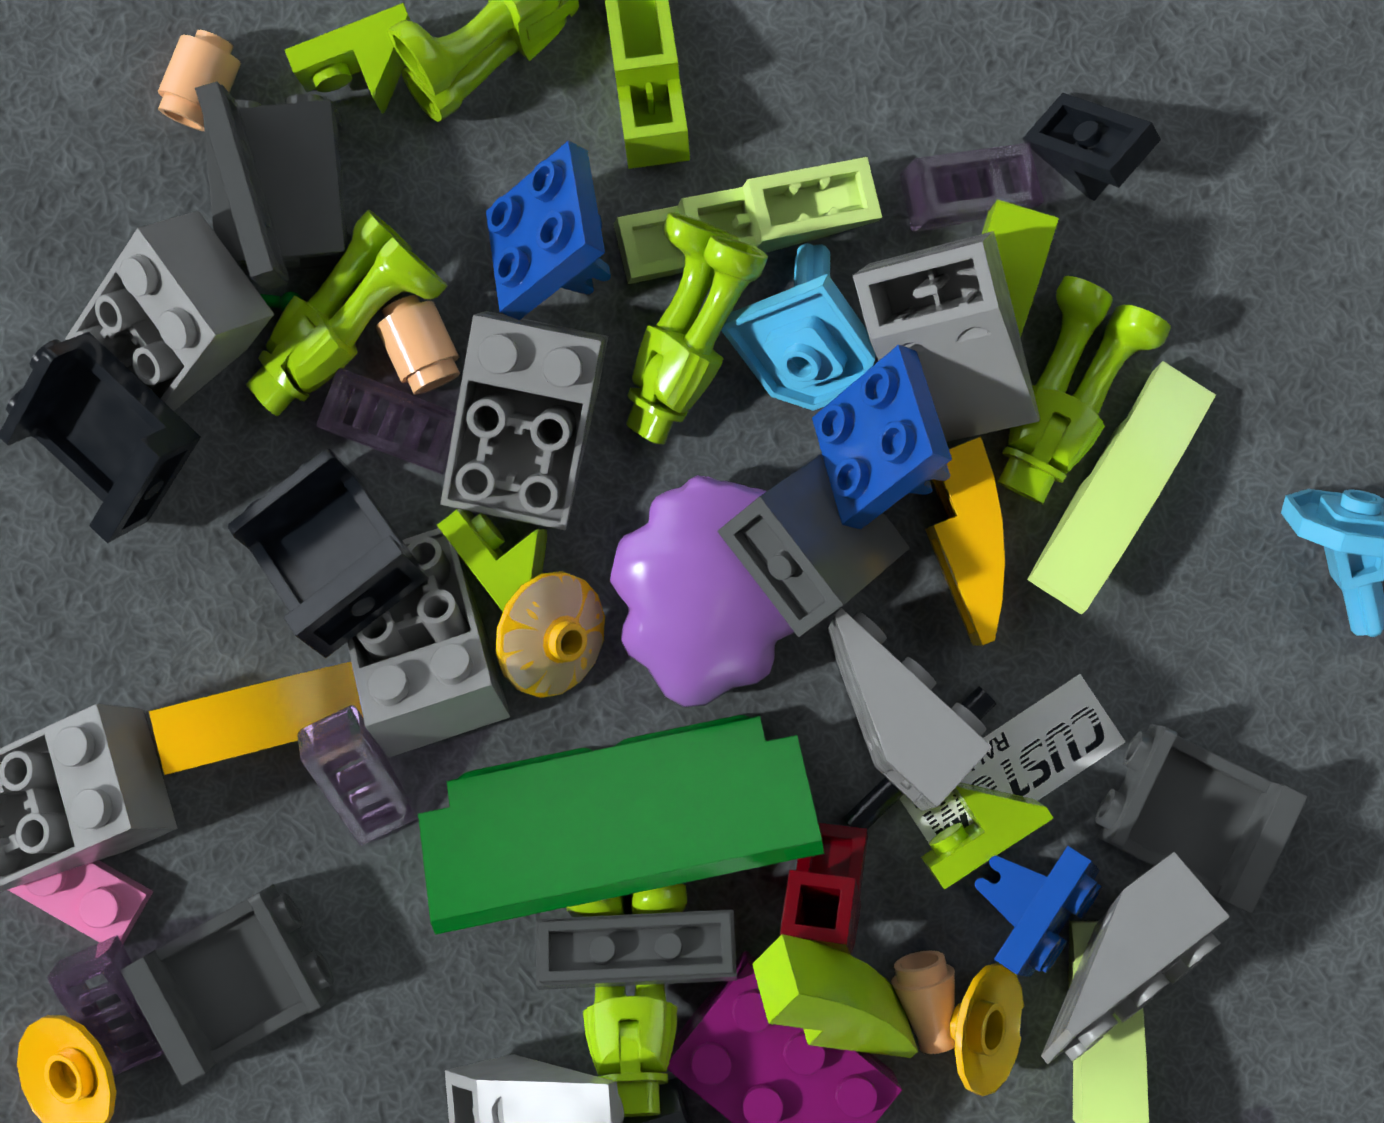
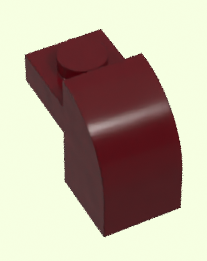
[780,823,868,955]

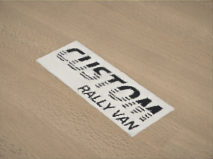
[900,674,1125,843]

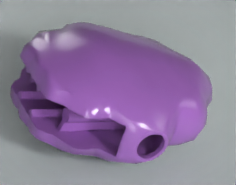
[610,475,794,707]

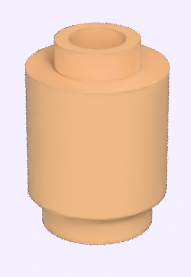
[158,30,241,131]
[376,295,460,395]

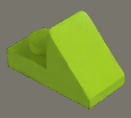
[284,3,411,114]
[437,509,547,612]
[921,782,1053,890]

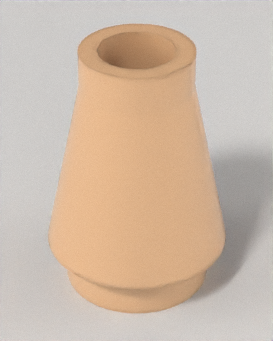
[891,951,955,1054]

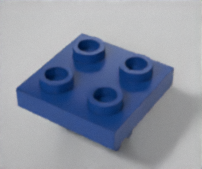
[486,140,611,320]
[812,344,952,530]
[975,846,1102,977]

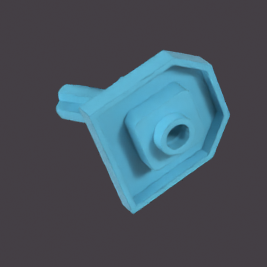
[721,243,877,411]
[1281,489,1384,637]

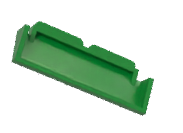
[418,715,824,935]

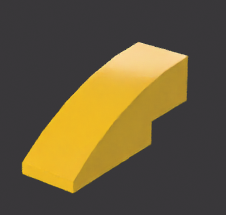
[925,437,1005,646]
[149,662,364,775]

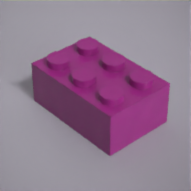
[667,950,902,1123]

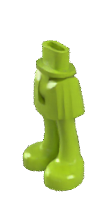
[388,0,579,122]
[246,209,448,416]
[626,212,768,444]
[997,276,1171,505]
[566,883,687,1117]

